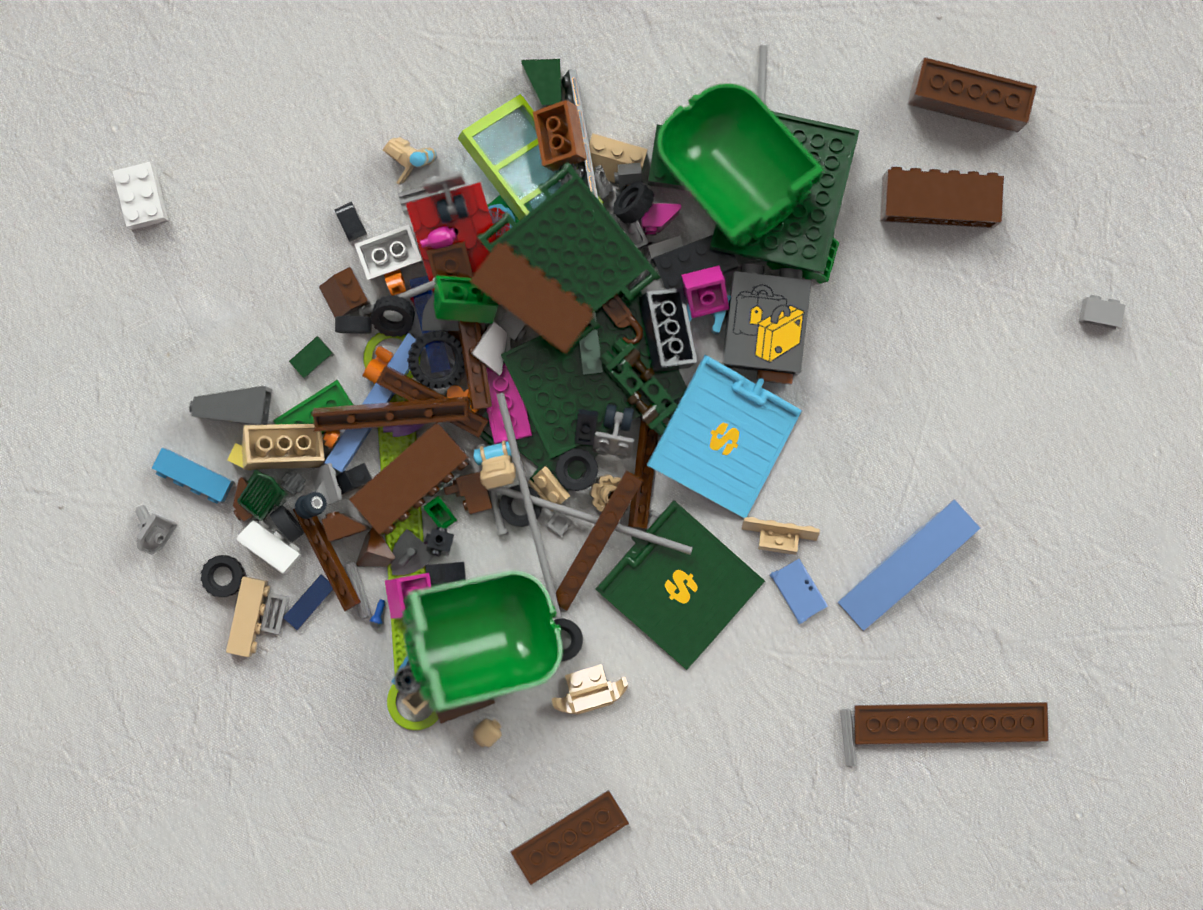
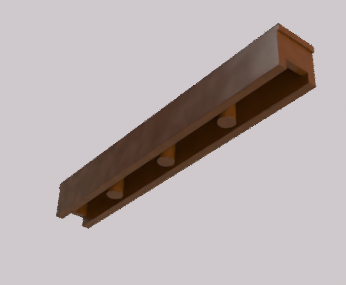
[312,397,470,432]

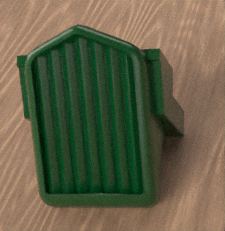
[237,469,289,521]

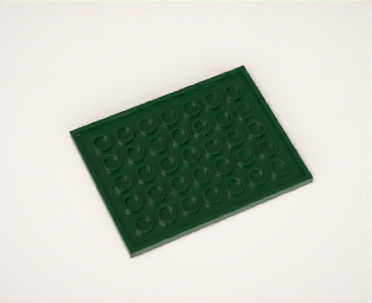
[710,111,860,275]
[501,292,687,459]

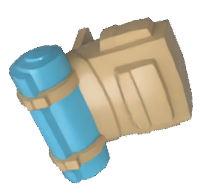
[382,137,436,185]
[473,440,516,489]

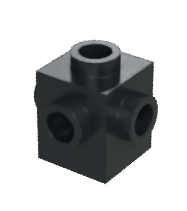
[424,527,454,557]

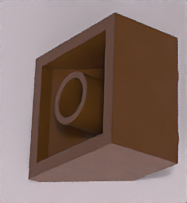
[319,267,370,317]
[322,511,370,542]

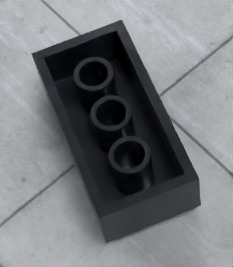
[653,235,739,290]
[639,288,697,372]

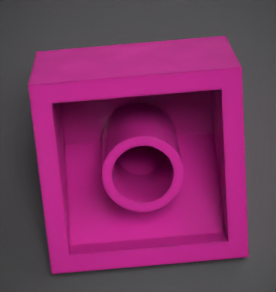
[641,203,681,236]
[682,266,729,318]
[384,573,431,619]

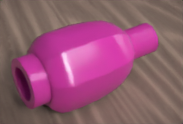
[420,227,457,249]

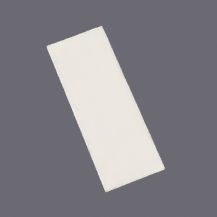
[648,235,683,259]

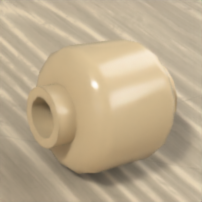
[473,718,502,747]

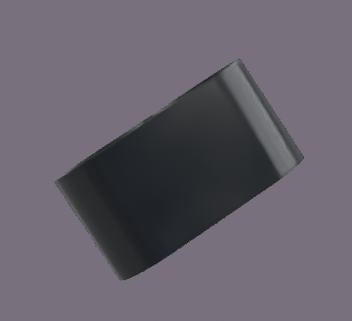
[334,201,367,242]

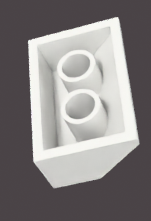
[355,225,422,280]
[236,520,302,573]

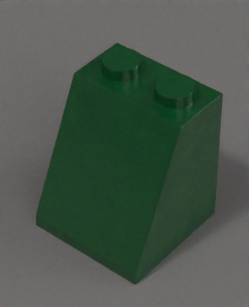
[521,59,562,109]

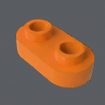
[322,430,341,448]

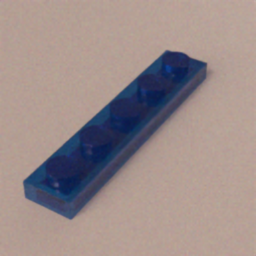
[409,275,451,374]

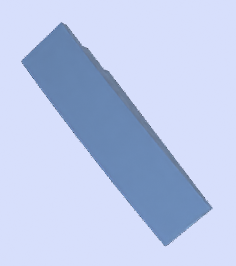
[838,499,980,631]

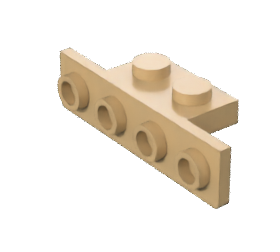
[741,517,820,555]

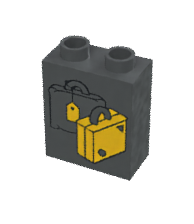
[722,264,811,376]

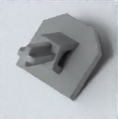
[135,505,178,555]

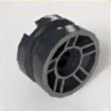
[394,666,421,694]

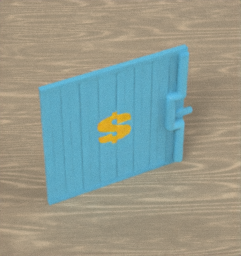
[647,355,802,518]

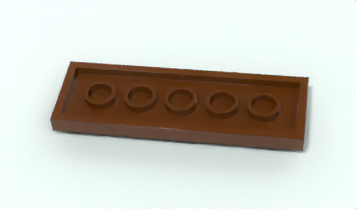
[427,241,487,359]
[510,790,629,885]

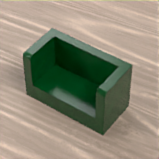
[289,336,335,380]

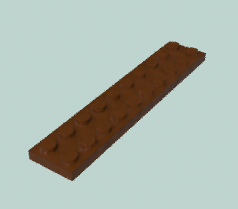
[854,702,1048,744]

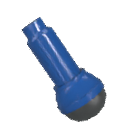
[370,599,385,629]

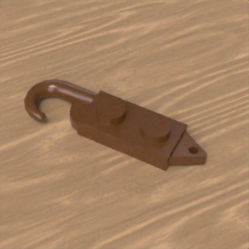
[601,294,643,345]

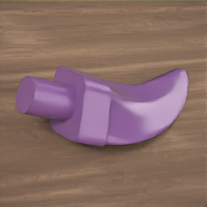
[383,423,425,437]

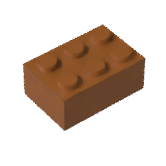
[533,100,587,172]

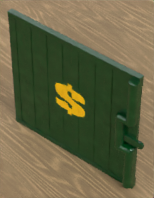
[595,500,765,670]

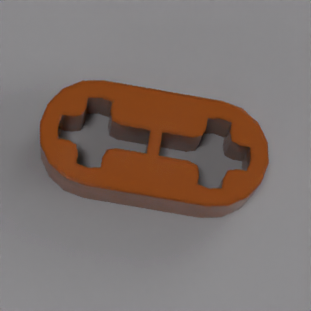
[756,370,793,385]

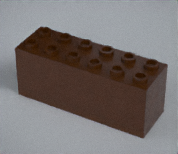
[907,57,1037,133]
[880,167,1004,228]
[470,242,594,353]
[349,422,470,535]

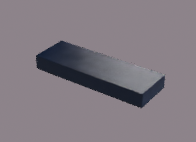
[283,574,333,630]

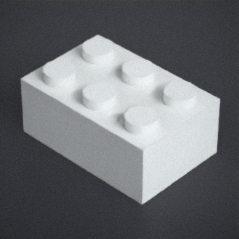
[113,162,169,230]

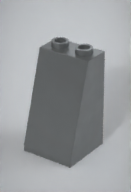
[189,386,272,425]

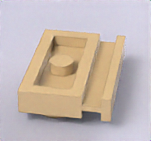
[528,466,570,511]

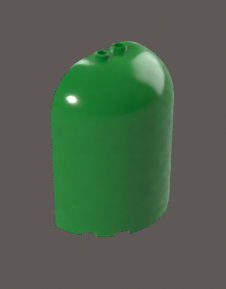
[658,83,824,246]
[403,570,562,711]

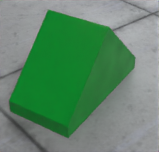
[423,496,457,529]

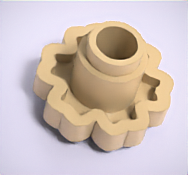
[589,474,621,511]

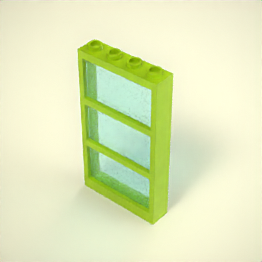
[458,94,604,220]

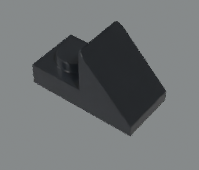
[574,409,598,446]
[336,463,372,495]
[425,562,466,584]

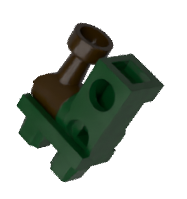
[599,338,656,398]
[626,377,678,436]

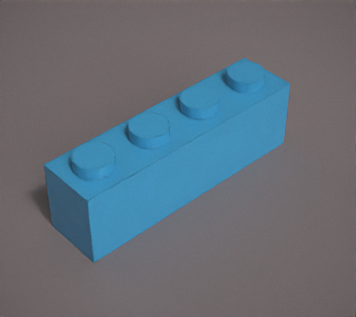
[152,448,234,504]

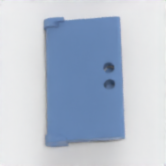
[769,558,828,624]

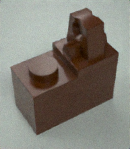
[444,471,492,514]

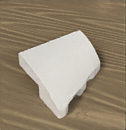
[471,322,507,375]

